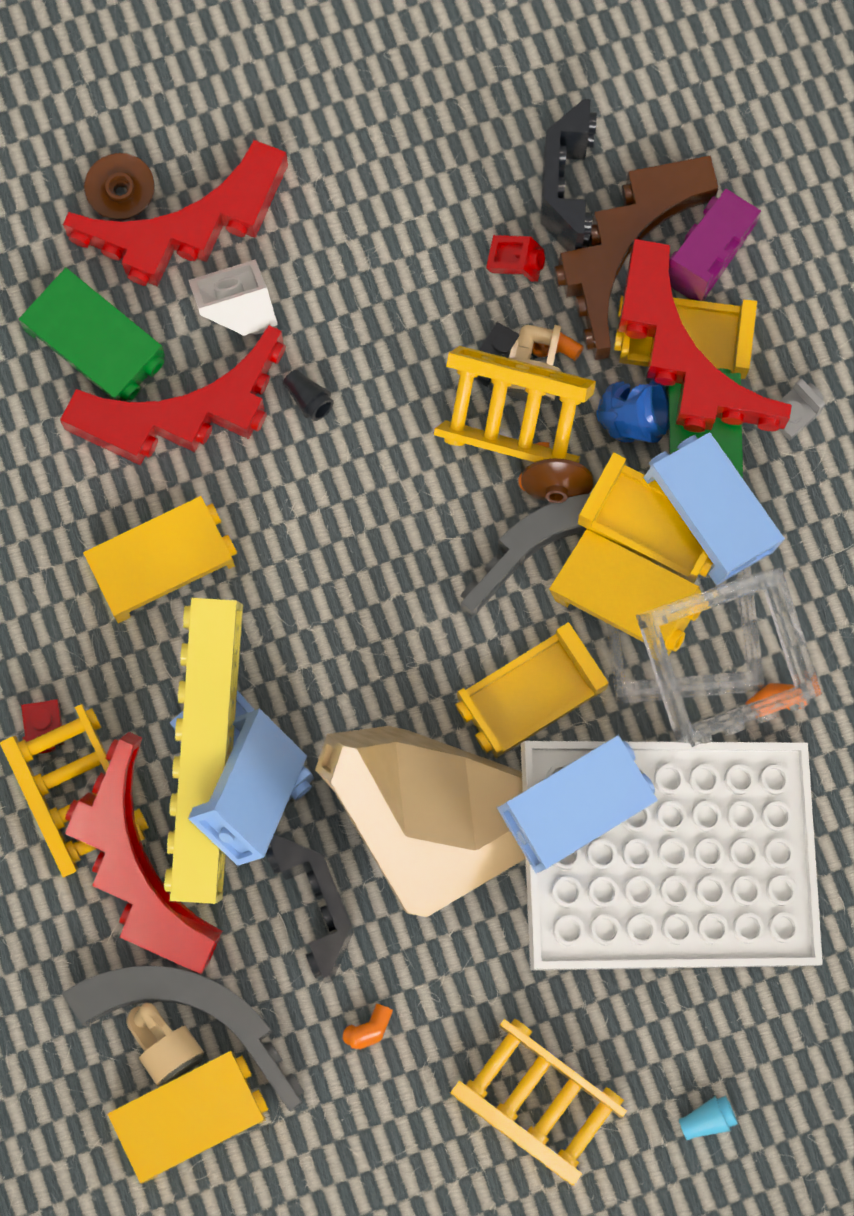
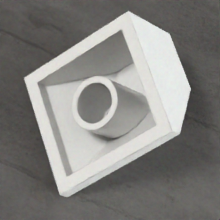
[188,260,278,335]

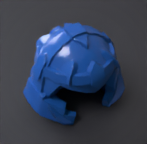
[596,379,668,443]

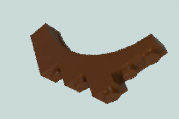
[554,155,719,361]

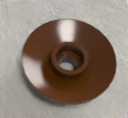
[84,153,155,220]
[521,458,594,503]

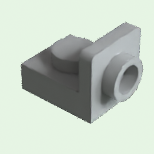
[779,379,825,441]

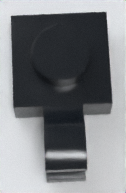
[475,322,519,387]

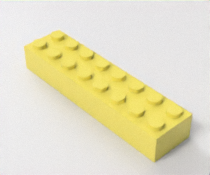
[164,598,243,904]

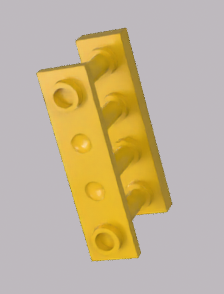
[434,346,596,463]
[0,704,149,878]
[450,1018,627,1186]

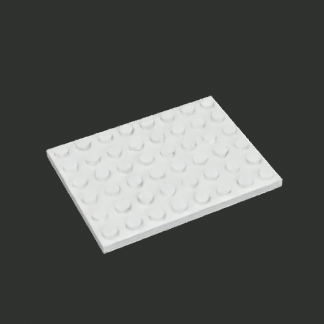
[521,741,823,970]

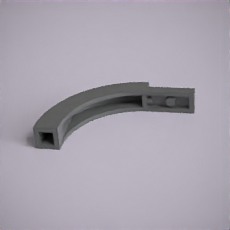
[461,494,590,619]
[61,966,304,1112]

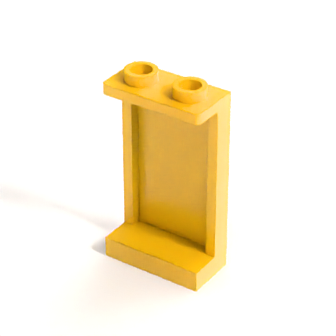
[614,296,757,379]
[577,452,713,583]
[83,496,237,624]
[549,529,704,659]
[455,622,609,758]
[108,1051,269,1183]

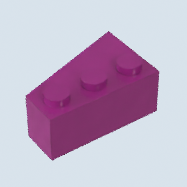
[669,189,761,301]

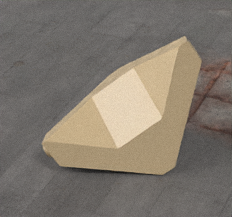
[315,726,526,917]

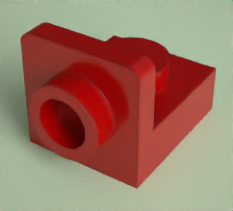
[486,235,545,282]
[21,699,65,754]

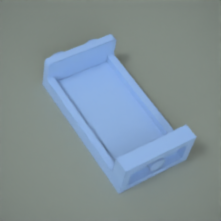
[643,432,785,586]
[188,709,307,866]
[497,735,658,873]

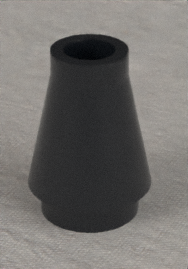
[283,369,334,421]

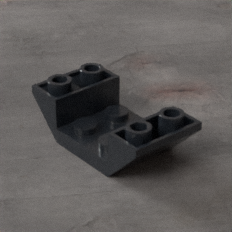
[540,99,597,251]
[266,834,354,984]

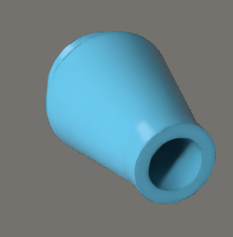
[678,1096,738,1141]

